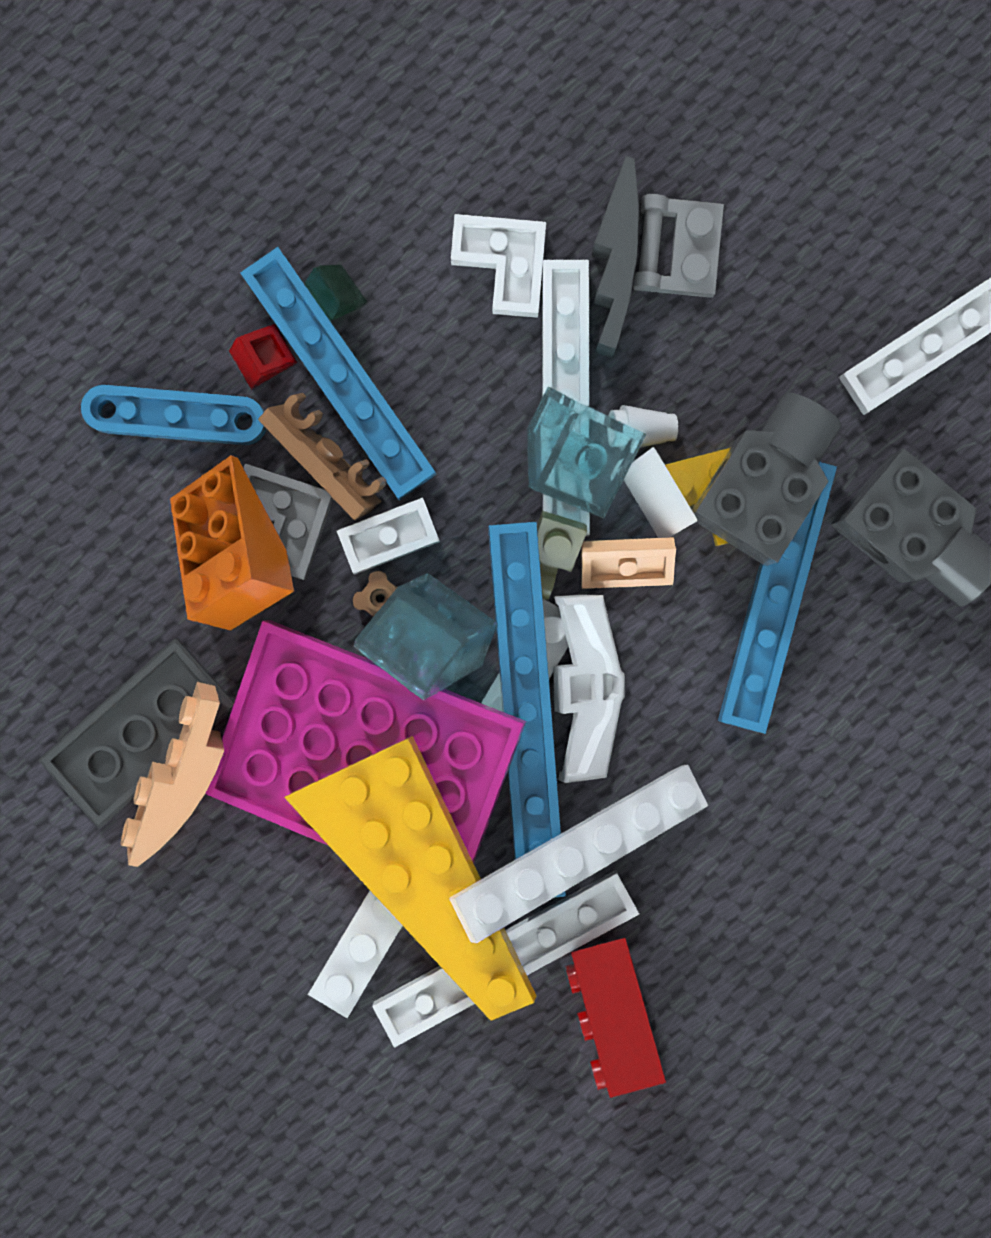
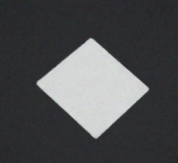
[619,447,697,538]

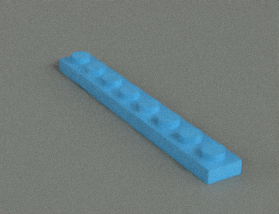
[488,522,566,898]

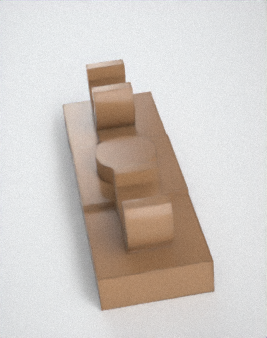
[258,393,387,520]

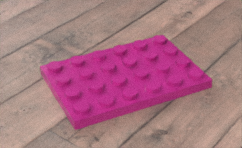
[205,620,526,863]

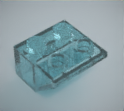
[353,573,498,701]

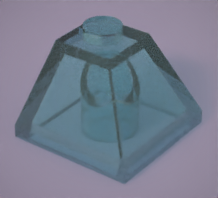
[527,386,647,518]

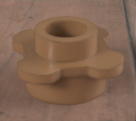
[353,571,408,626]

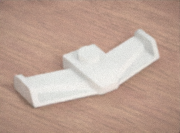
[553,595,625,783]

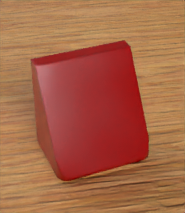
[229,324,297,390]

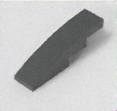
[592,156,639,358]

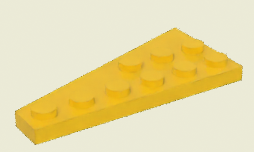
[284,736,537,1021]

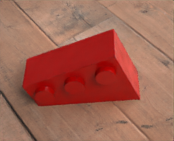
[565,938,666,1098]

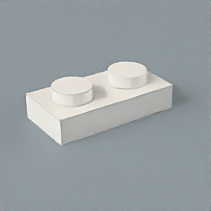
[337,498,440,575]

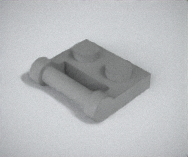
[633,194,724,298]

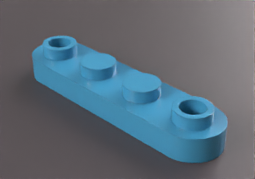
[81,385,267,445]

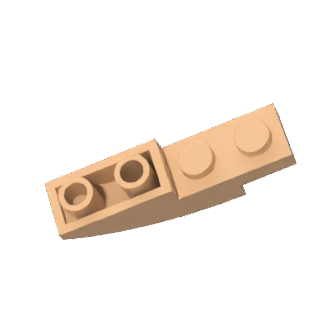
[121,682,224,867]

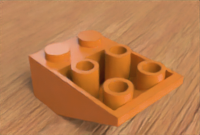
[170,455,294,631]

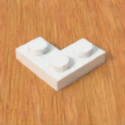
[451,214,546,318]

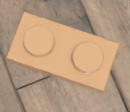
[580,537,676,589]

